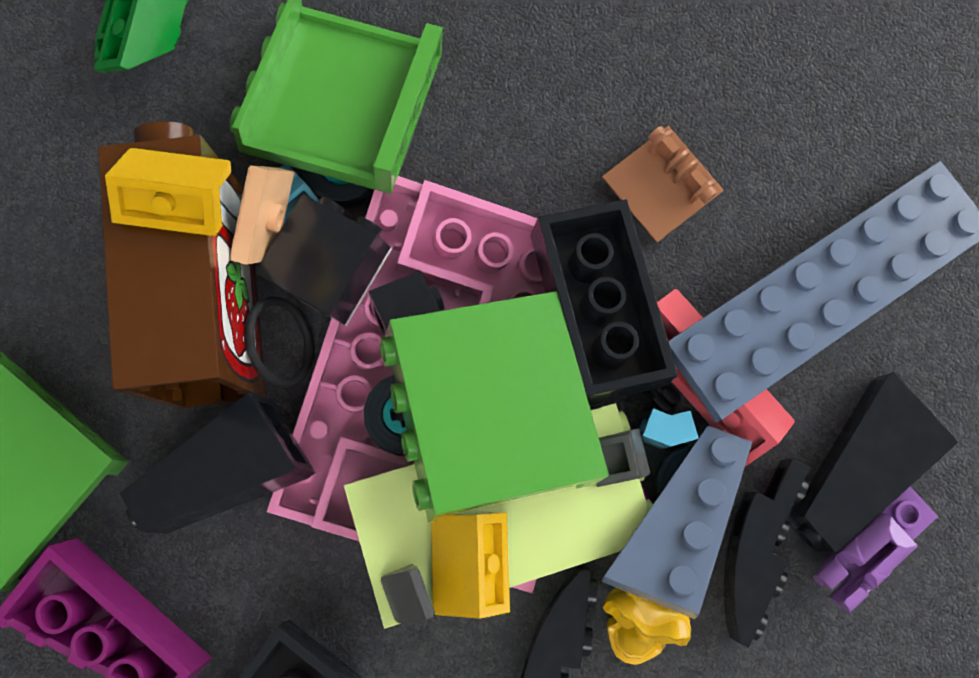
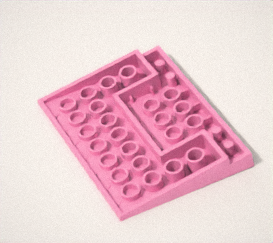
[267,176,546,593]

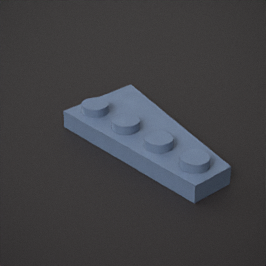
[602,425,752,619]

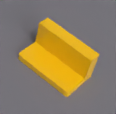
[105,148,231,236]
[431,512,510,619]

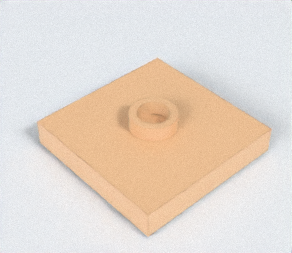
[230,165,295,265]

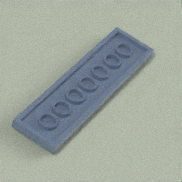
[668,161,979,423]

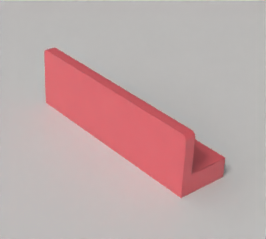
[657,289,795,466]

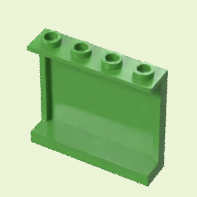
[230,0,443,194]
[380,291,609,522]
[0,351,129,593]

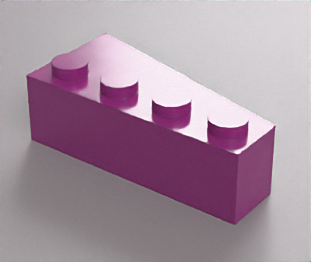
[0,538,213,678]

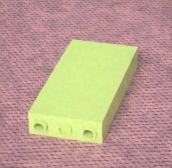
[344,403,653,629]

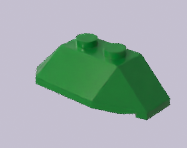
[94,0,189,73]

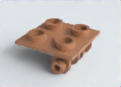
[602,125,724,243]

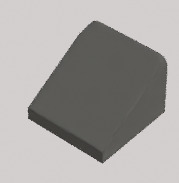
[596,428,650,487]
[381,564,435,623]

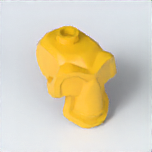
[602,587,691,665]

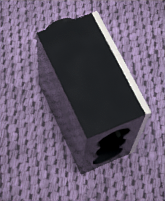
[255,194,392,326]

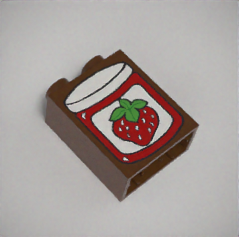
[98,121,267,409]

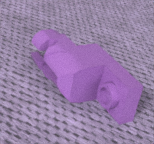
[813,487,938,613]

